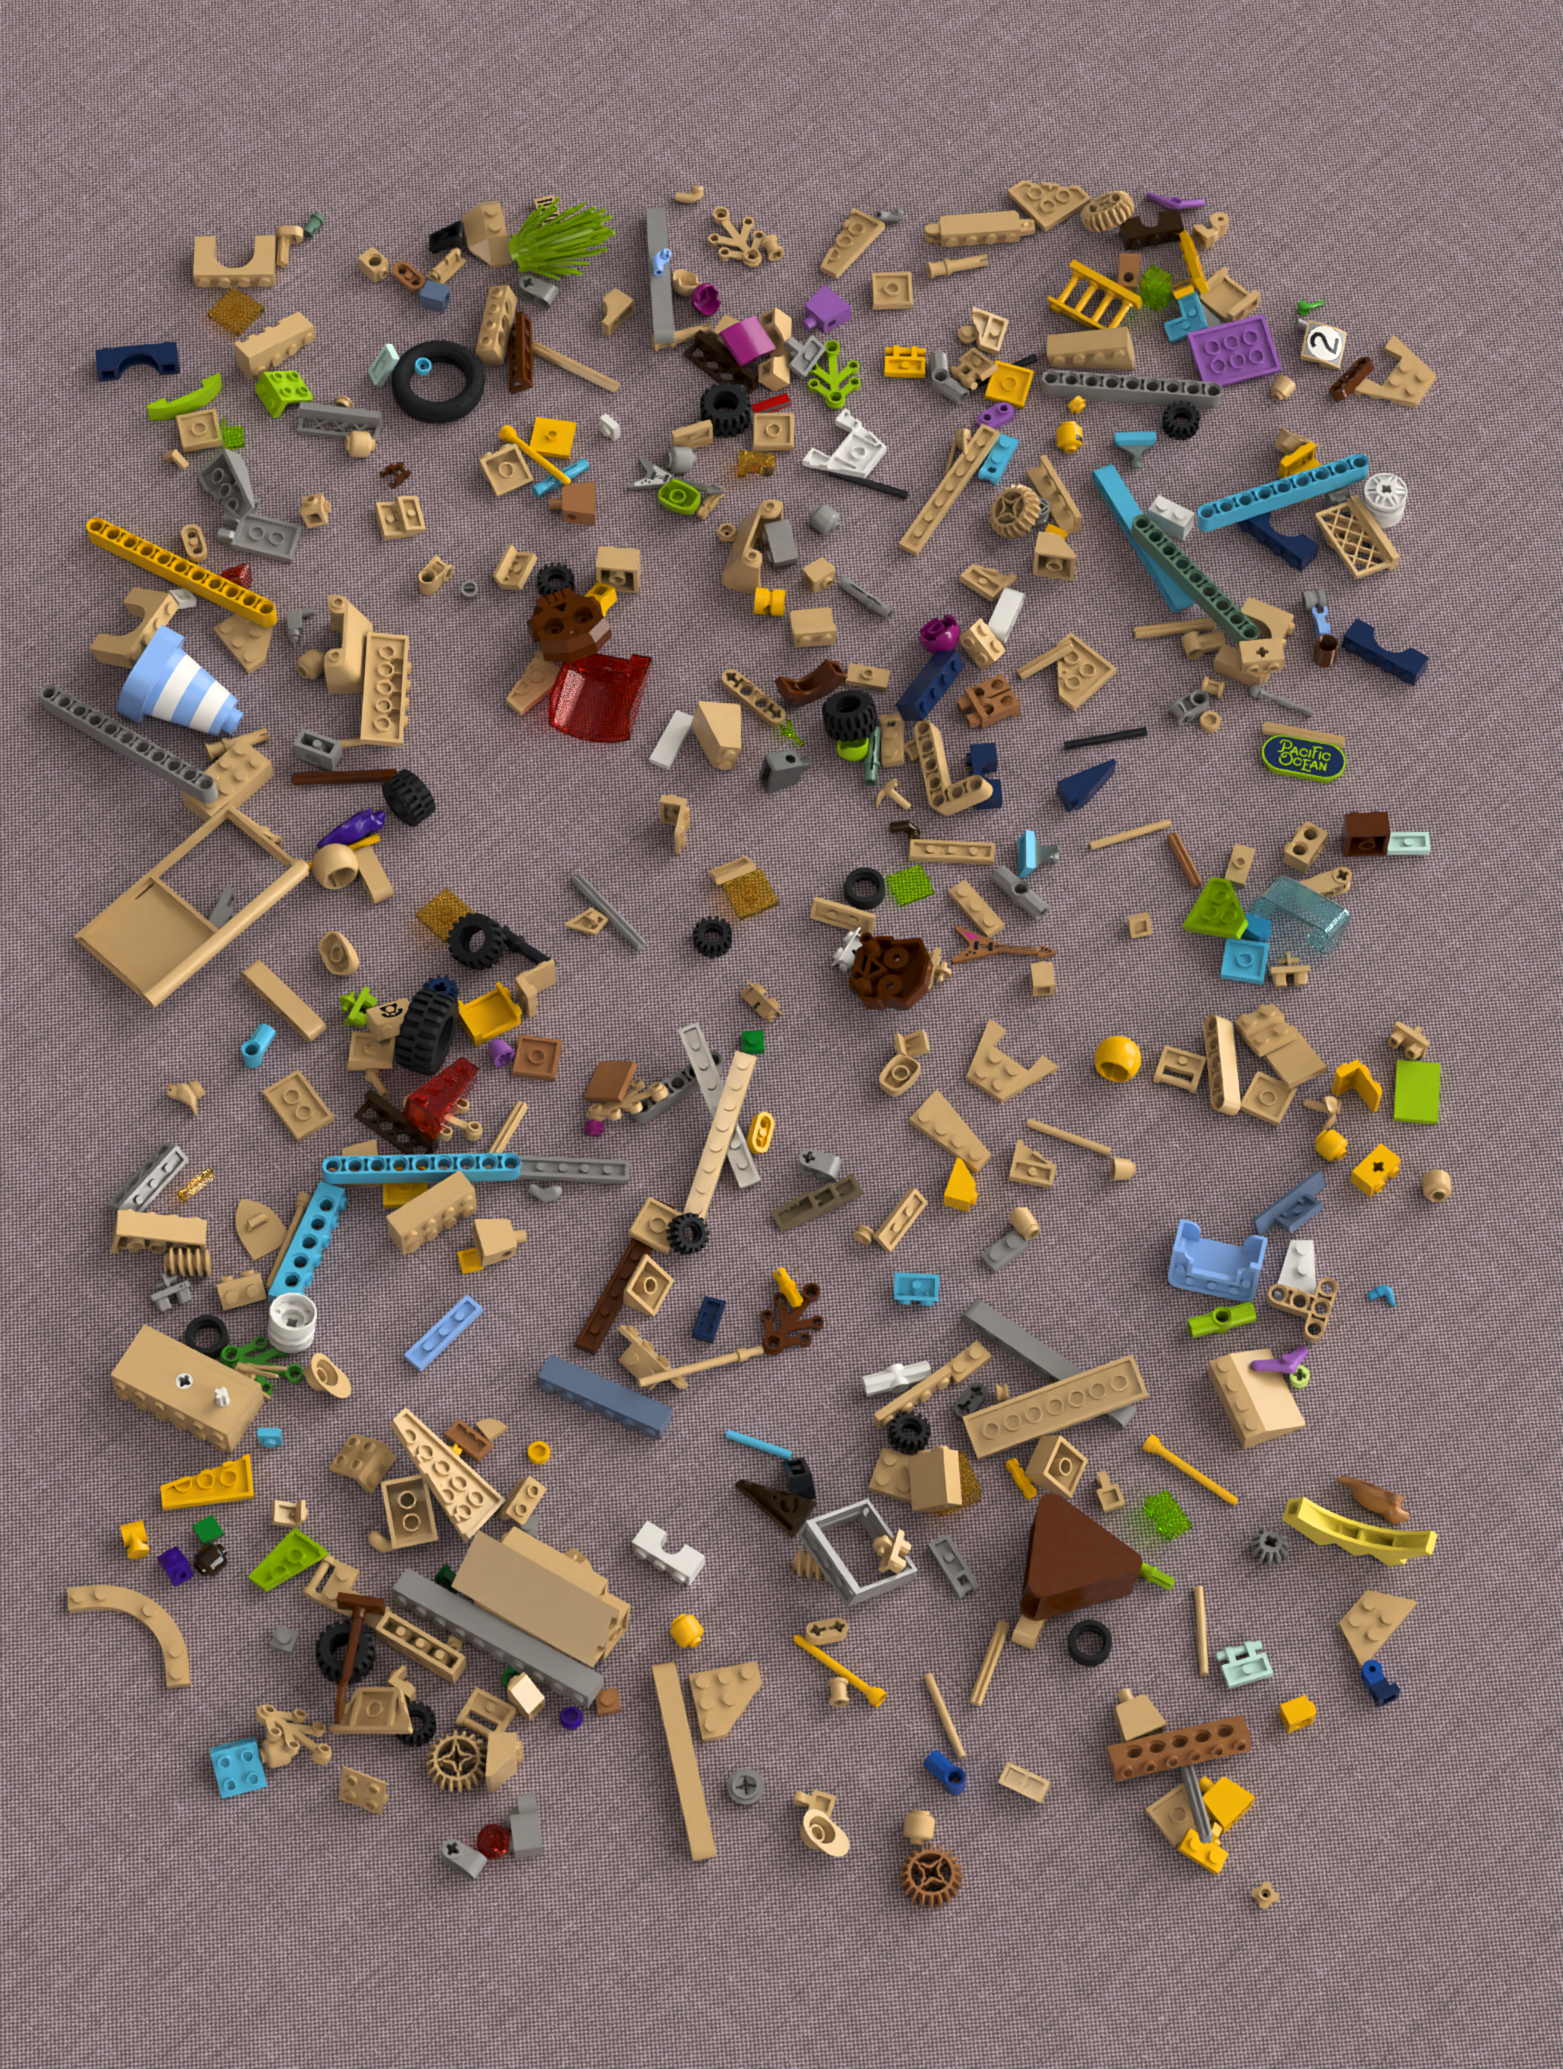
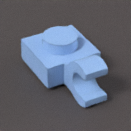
[1311,606,1331,639]

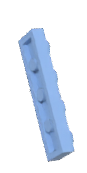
[404,1295,483,1372]

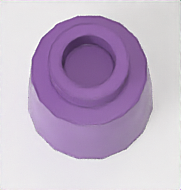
[488,1039,515,1067]

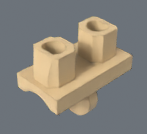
[927,947,952,992]
[1268,952,1310,988]
[1388,1021,1430,1061]
[873,1529,911,1574]

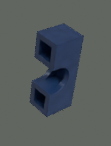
[966,743,1003,810]

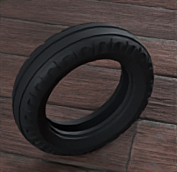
[391,340,485,424]

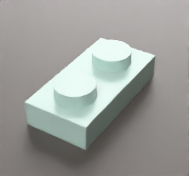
[368,344,400,387]
[1387,832,1430,855]

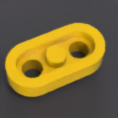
[747,1112,774,1154]

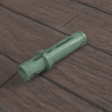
[863,726,882,786]

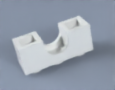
[632,1521,705,1586]

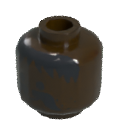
[193,1543,228,1577]

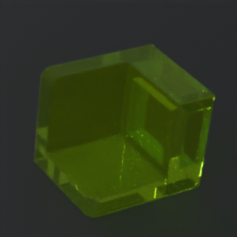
[221,418,245,449]

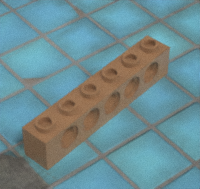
[1106,1715,1251,1782]

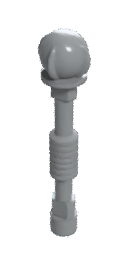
[1249,684,1314,717]

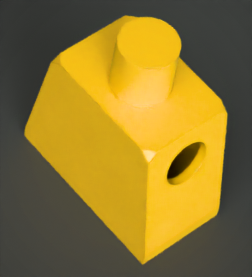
[1198,1776,1255,1835]

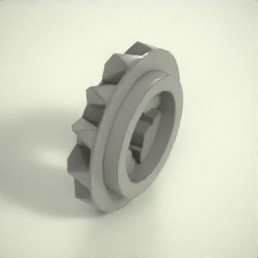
[727,1769,765,1806]

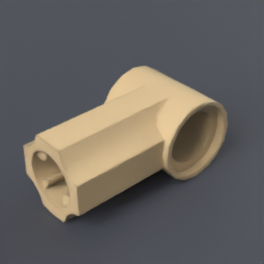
[1181,630,1226,660]

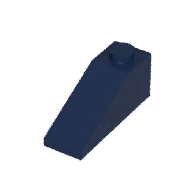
[1056,759,1116,812]

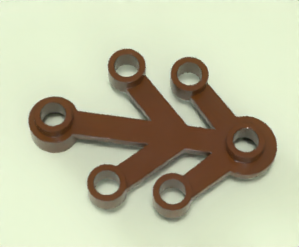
[761,1283,824,1356]

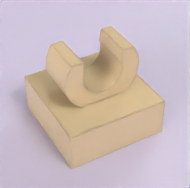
[1127,912,1152,939]

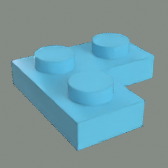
[1164,291,1208,344]

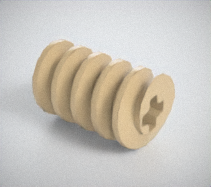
[164,1247,212,1277]
[791,1547,838,1582]

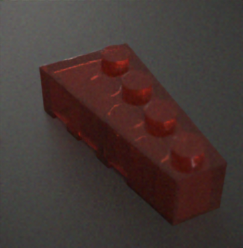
[402,1056,479,1140]

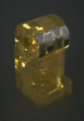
[737,450,776,478]

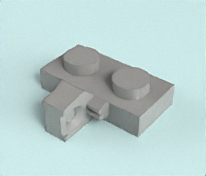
[783,335,826,379]

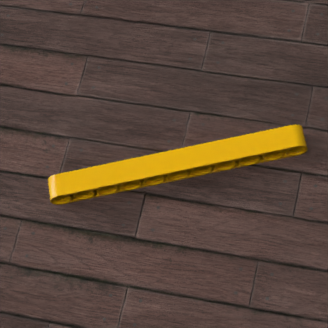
[86,518,277,628]

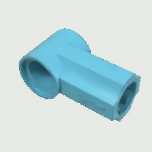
[241,1023,276,1068]

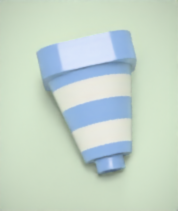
[116,625,244,737]

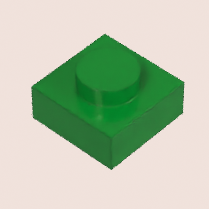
[742,1030,765,1055]

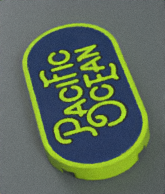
[1261,735,1346,783]

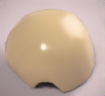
[671,269,701,297]

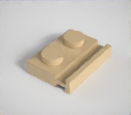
[671,419,713,449]

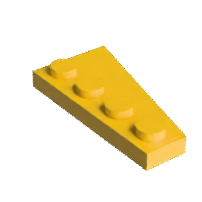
[160,1453,254,1510]

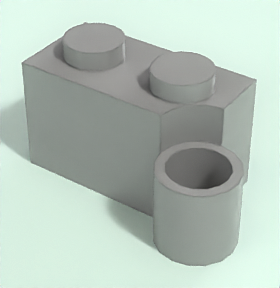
[505,1793,543,1859]

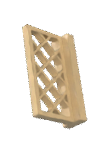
[1314,494,1400,580]

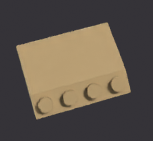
[1207,1348,1306,1450]

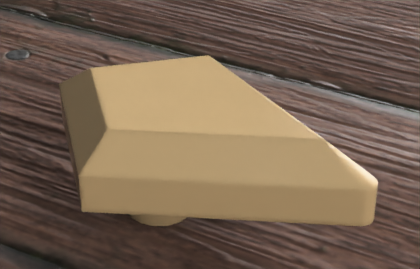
[565,907,609,936]

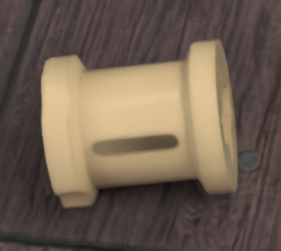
[761,234,785,261]
[1201,675,1226,699]
[828,1677,849,1707]

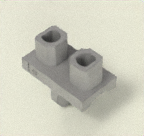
[150,1273,191,1313]

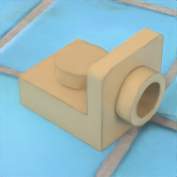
[388,1665,416,1705]

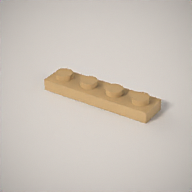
[873,1365,951,1430]

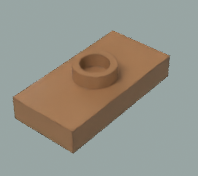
[444,1418,493,1464]

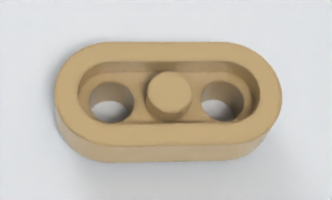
[181,524,208,562]

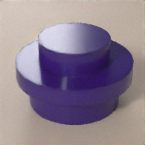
[559,1706,583,1730]

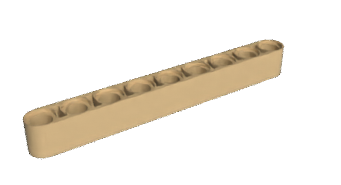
[651,1661,716,1861]

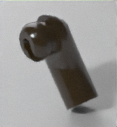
[890,820,921,840]

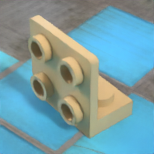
[515,959,556,1019]

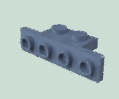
[1253,1170,1325,1236]

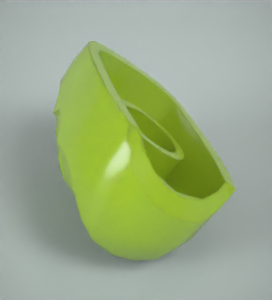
[657,479,700,515]

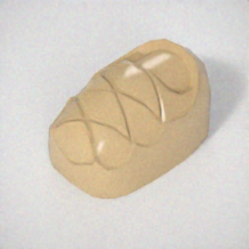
[318,931,359,976]
[879,1054,921,1097]

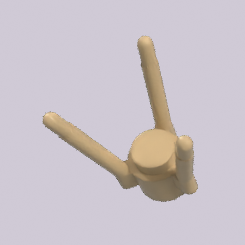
[945,428,979,475]
[235,1362,287,1400]

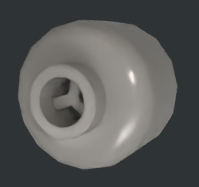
[665,446,696,473]
[809,504,840,535]

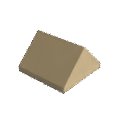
[623,1254,674,1317]

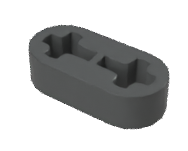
[953,1382,987,1422]

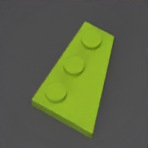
[248,1527,329,1593]

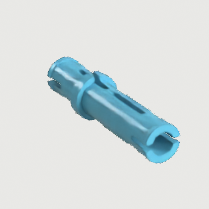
[532,458,590,498]

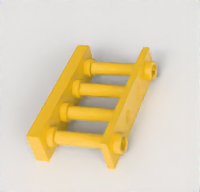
[1047,259,1143,330]

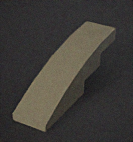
[772,1173,864,1232]

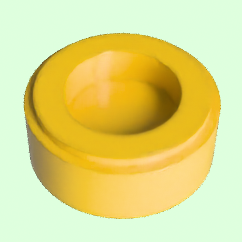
[527,1441,550,1465]

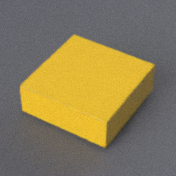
[457,1247,484,1274]

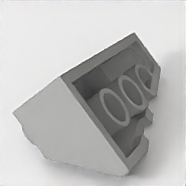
[197,448,255,522]

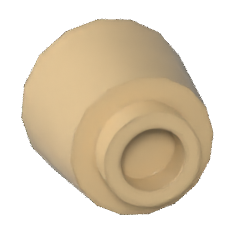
[1270,375,1296,402]
[1110,1157,1136,1182]

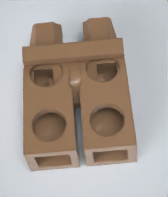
[956,673,1021,729]

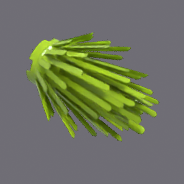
[508,196,615,281]

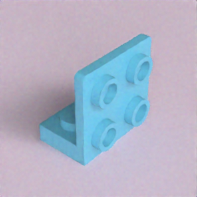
[209,1736,267,1798]

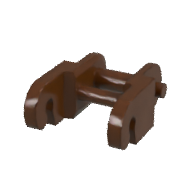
[379,462,411,489]

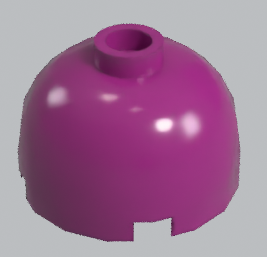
[918,615,960,654]

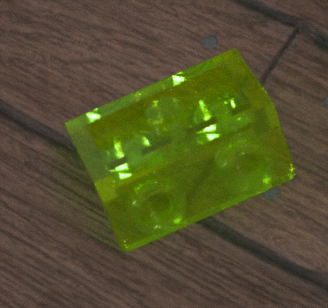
[1143,1489,1193,1542]

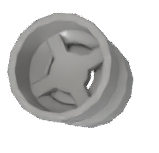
[1035,498,1050,526]
[1301,588,1327,612]

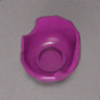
[691,283,721,316]

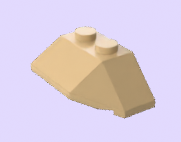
[462,200,512,268]

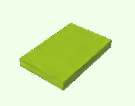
[1393,1060,1441,1125]

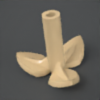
[876,778,912,811]
[1304,1096,1341,1130]

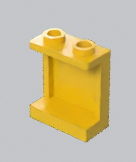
[458,981,522,1047]

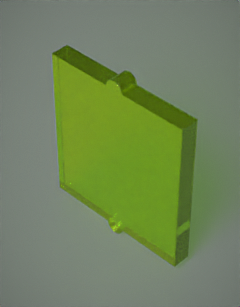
[886,864,935,907]

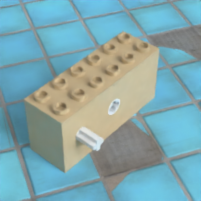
[111,1324,264,1453]

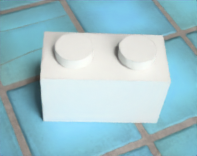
[1148,495,1195,541]

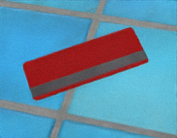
[751,393,792,413]

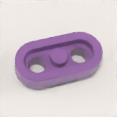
[976,402,1014,430]

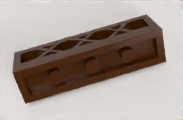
[508,311,533,394]

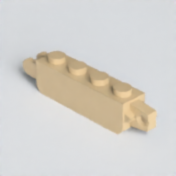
[924,211,1035,247]

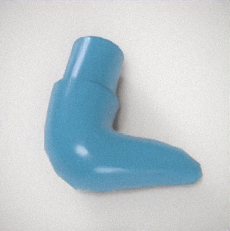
[1367,1285,1396,1307]

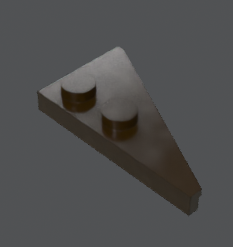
[735,1479,817,1538]

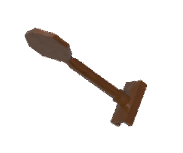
[334,1592,386,1725]

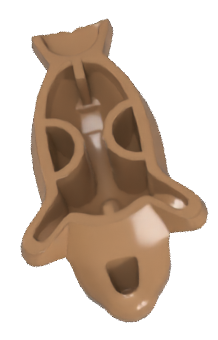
[1336,1475,1410,1524]

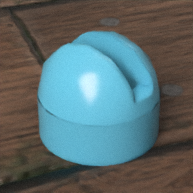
[414,358,431,376]

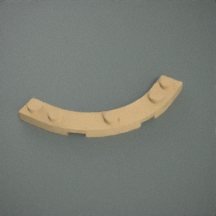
[67,1585,191,1689]

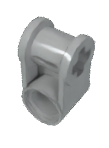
[519,275,558,309]
[1168,689,1209,726]
[798,1148,842,1183]
[442,1839,488,1881]

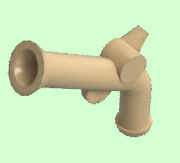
[346,1063,391,1099]

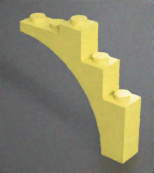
[1282,1497,1437,1567]

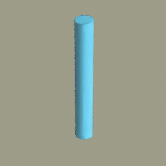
[725,1429,792,1460]

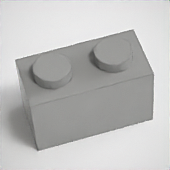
[761,519,799,569]

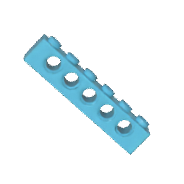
[268,1181,348,1304]

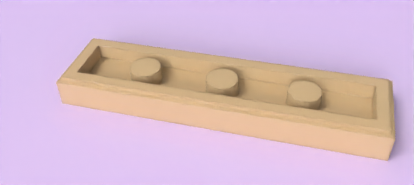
[909,839,995,865]

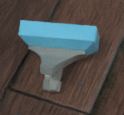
[1114,432,1156,469]
[1018,830,1060,878]

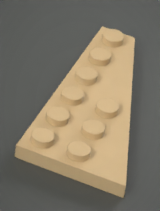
[390,1407,506,1543]

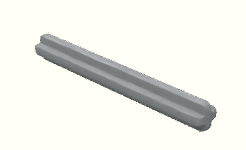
[572,873,646,951]
[1180,1764,1213,1844]

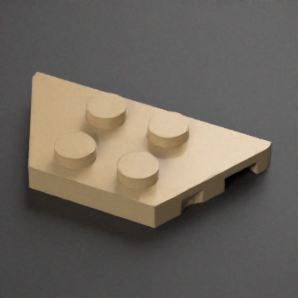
[1338,1590,1417,1669]
[329,1687,413,1734]

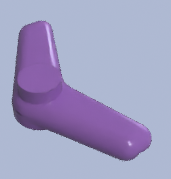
[1146,192,1205,213]
[1251,1345,1309,1374]

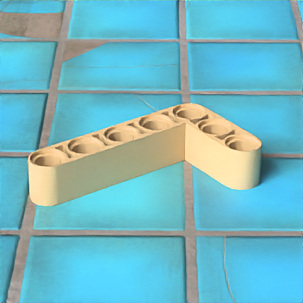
[914,719,993,816]

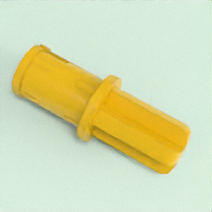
[772,1267,803,1307]

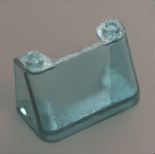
[1248,876,1351,954]

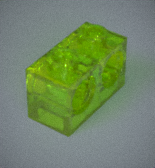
[1139,264,1173,313]

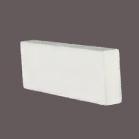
[649,710,693,770]

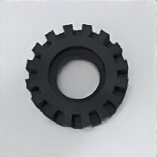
[1162,401,1200,440]
[537,562,575,597]
[693,916,732,958]
[666,1213,710,1255]
[888,1411,931,1455]
[397,1701,436,1747]

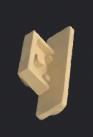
[617,1325,689,1390]

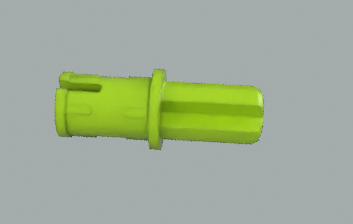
[1139,1562,1175,1591]

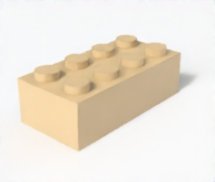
[181,738,274,823]
[386,1170,477,1256]

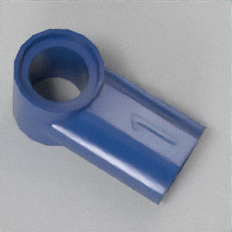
[923,1750,966,1795]

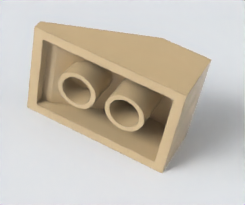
[381,1474,438,1550]

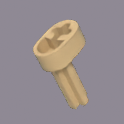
[275,226,304,268]

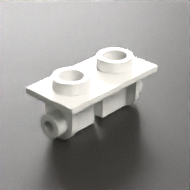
[831,927,863,972]

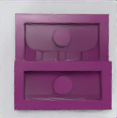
[719,316,776,367]

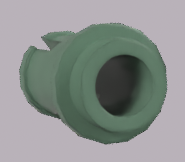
[303,212,325,238]

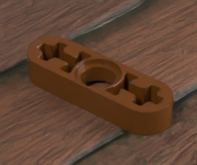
[1329,356,1374,402]

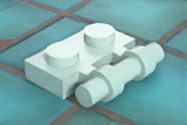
[1215,1640,1273,1689]

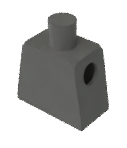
[759,749,811,794]

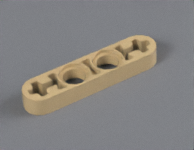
[722,669,786,728]

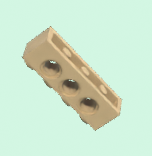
[476,285,517,366]
[375,1611,467,1685]

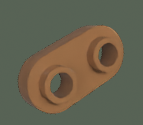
[392,261,426,294]

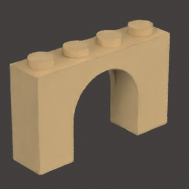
[193,235,277,288]
[89,587,179,669]
[1213,596,1295,687]

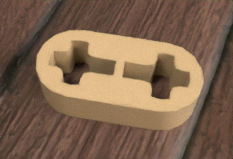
[805,1618,849,1645]

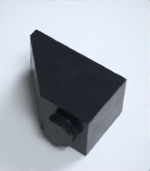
[782,1457,816,1500]

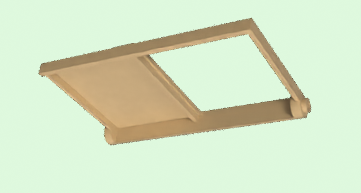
[74,804,310,1009]

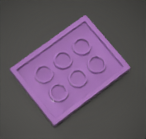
[1186,314,1282,387]

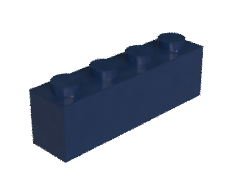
[895,650,965,721]

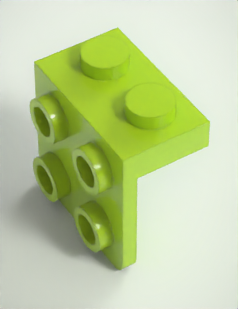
[254,371,314,418]

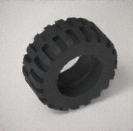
[395,988,459,1076]

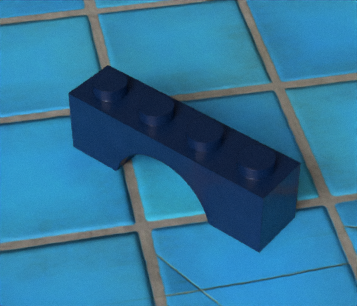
[95,341,180,382]
[1238,511,1319,572]
[1342,618,1429,686]

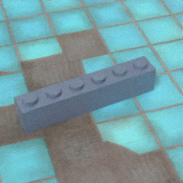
[538,1354,672,1439]

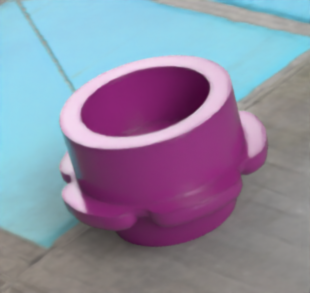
[583,1121,605,1137]

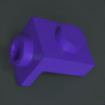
[156,1546,194,1587]

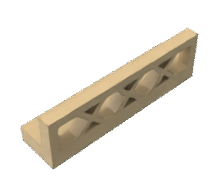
[1026,454,1082,535]

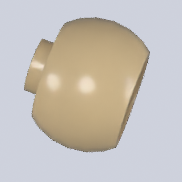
[312,843,358,890]

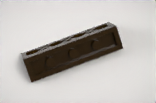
[683,330,758,395]
[354,1089,439,1155]

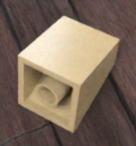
[691,701,741,770]

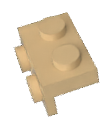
[493,545,538,590]
[959,618,1006,670]
[215,1269,267,1311]

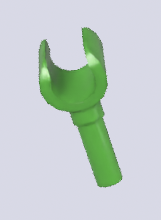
[1296,300,1324,316]

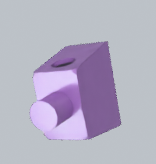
[801,284,851,333]

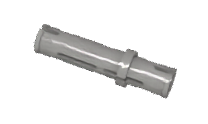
[838,576,894,620]

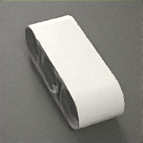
[988,587,1025,644]

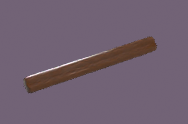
[292,769,397,785]

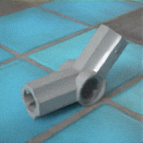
[929,351,969,405]

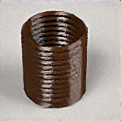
[1313,634,1339,668]

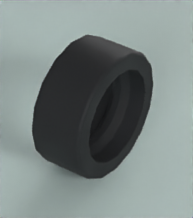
[844,867,885,910]
[185,1315,229,1359]
[1068,1620,1112,1667]

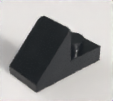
[429,220,463,254]

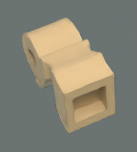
[1191,212,1229,250]

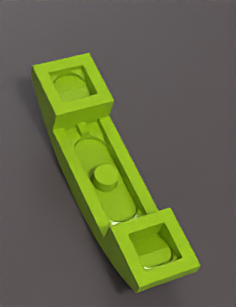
[146,373,223,421]

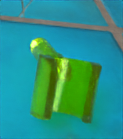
[780,720,805,747]

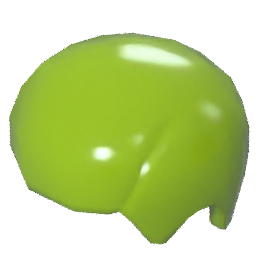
[836,738,868,762]

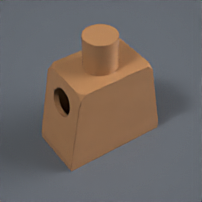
[1117,253,1140,302]
[550,481,596,526]

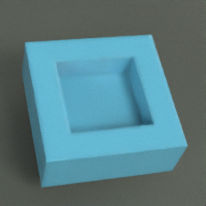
[257,1428,283,1448]

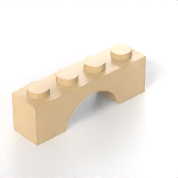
[758,307,792,392]

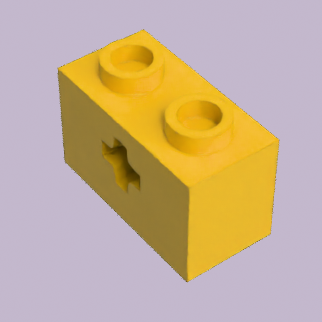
[1350,1143,1401,1197]

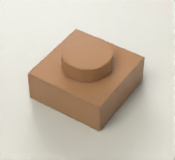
[595,1687,621,1716]

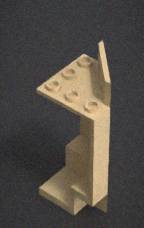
[451,1526,631,1668]

